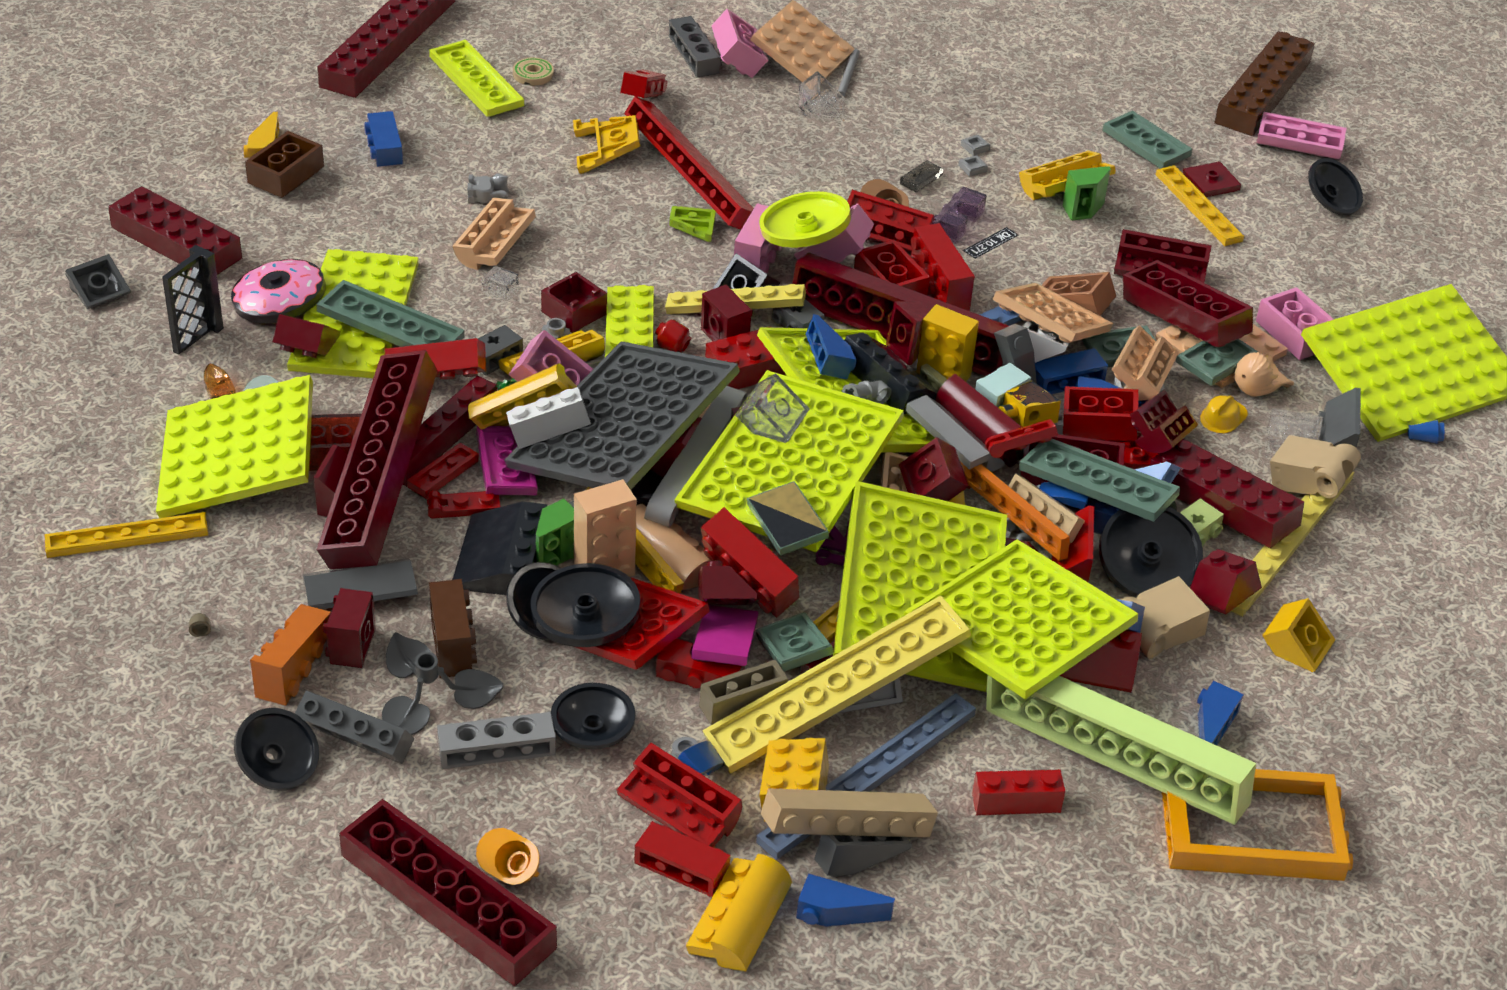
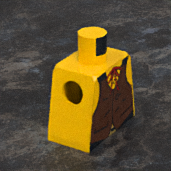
[999,381,1061,427]

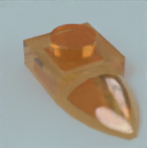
[203,363,236,399]

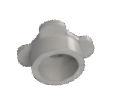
[542,318,570,339]

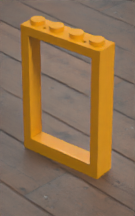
[1162,769,1353,881]

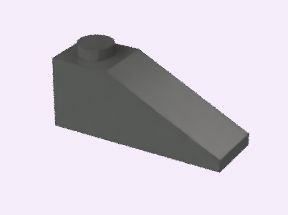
[994,324,1036,383]
[814,835,912,877]

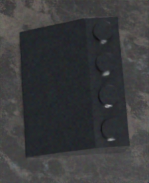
[845,333,938,415]
[452,501,547,595]

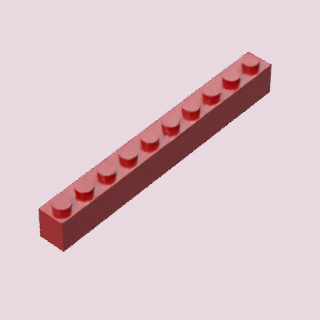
[624,96,754,230]

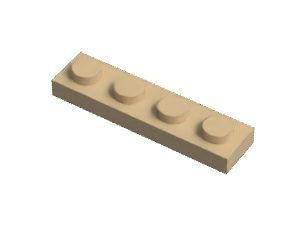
[1009,474,1085,543]

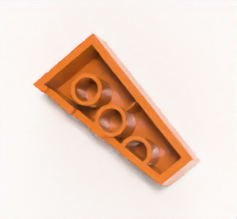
[250,604,331,706]

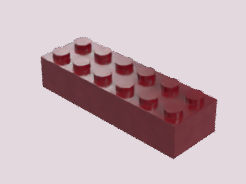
[108,186,243,275]
[1123,260,1253,348]
[1150,439,1304,548]

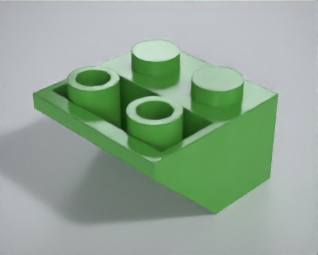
[1062,166,1111,221]
[536,499,574,566]

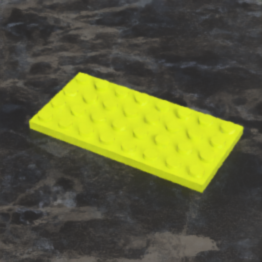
[287,249,419,378]

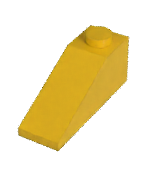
[244,112,280,159]

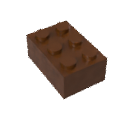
[245,131,324,198]
[429,579,477,678]

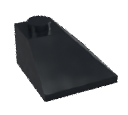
[713,253,780,289]

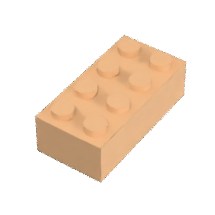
[574,480,637,577]

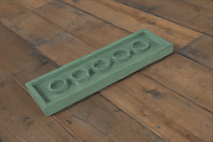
[317,280,465,347]
[1019,439,1180,522]

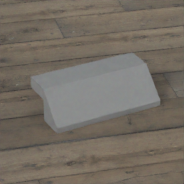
[906,395,1005,472]

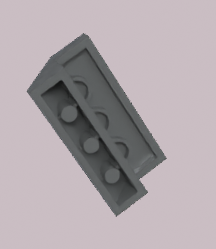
[302,558,418,609]

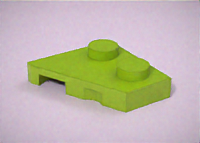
[669,206,716,242]

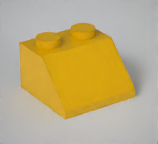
[1262,598,1335,672]

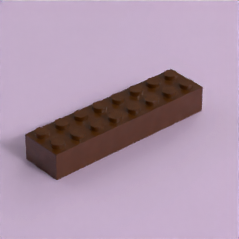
[1214,31,1315,137]

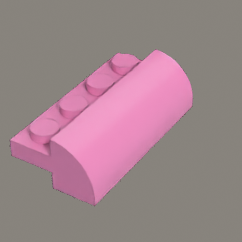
[1257,112,1347,160]

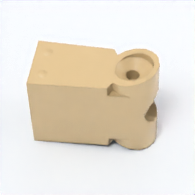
[1270,435,1361,498]
[1120,576,1210,660]

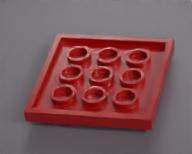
[575,577,710,670]

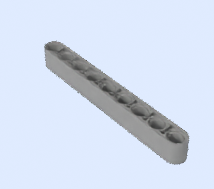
[644,386,747,527]

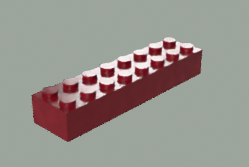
[339,799,557,987]

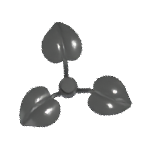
[382,632,503,735]

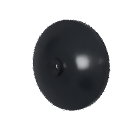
[1308,158,1363,216]
[506,563,561,640]
[551,682,636,749]
[234,708,319,791]

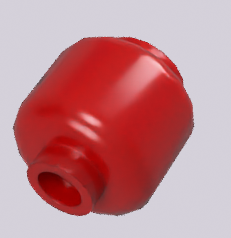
[655,319,692,353]

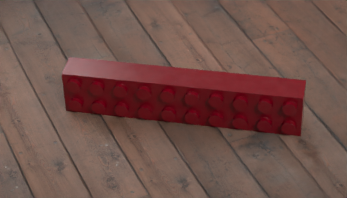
[317,0,456,98]
[792,252,1009,376]
[316,350,438,570]

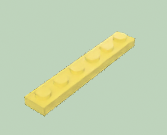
[665,284,806,314]

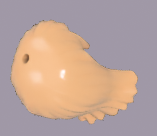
[1234,352,1294,397]

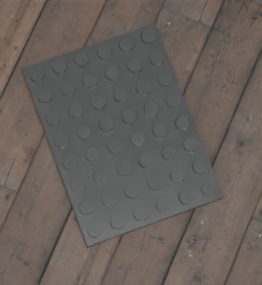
[505,341,740,490]

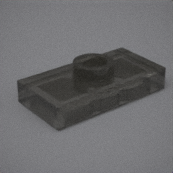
[900,160,943,193]

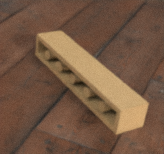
[761,788,938,837]

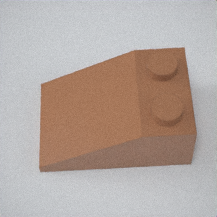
[1041,272,1116,316]

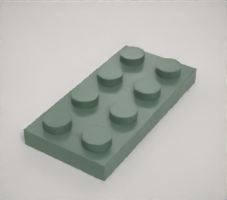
[1102,110,1193,168]

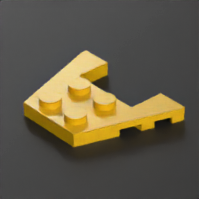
[573,116,641,174]

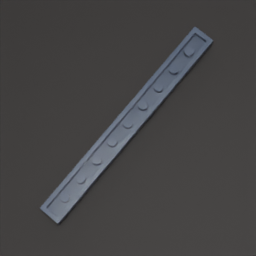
[756,693,976,860]

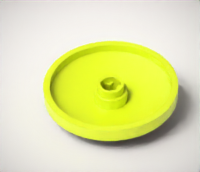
[759,191,851,248]

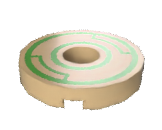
[513,57,554,86]

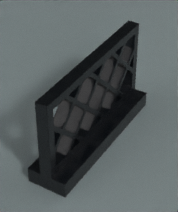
[162,245,224,355]

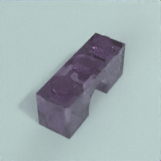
[933,186,987,244]

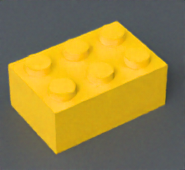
[916,304,979,382]
[759,738,829,822]

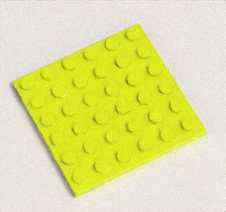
[156,375,313,518]
[904,540,1138,699]

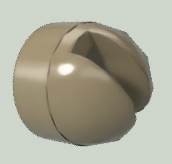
[188,613,211,637]

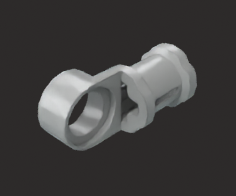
[842,381,892,404]

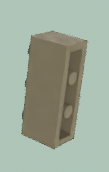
[699,659,788,725]

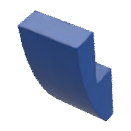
[1039,482,1090,509]
[678,741,724,775]

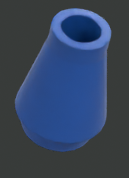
[1408,420,1445,444]

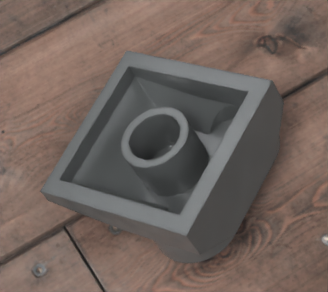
[65,254,131,309]

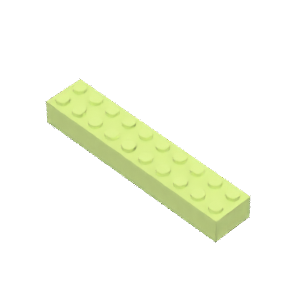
[986,675,1256,825]

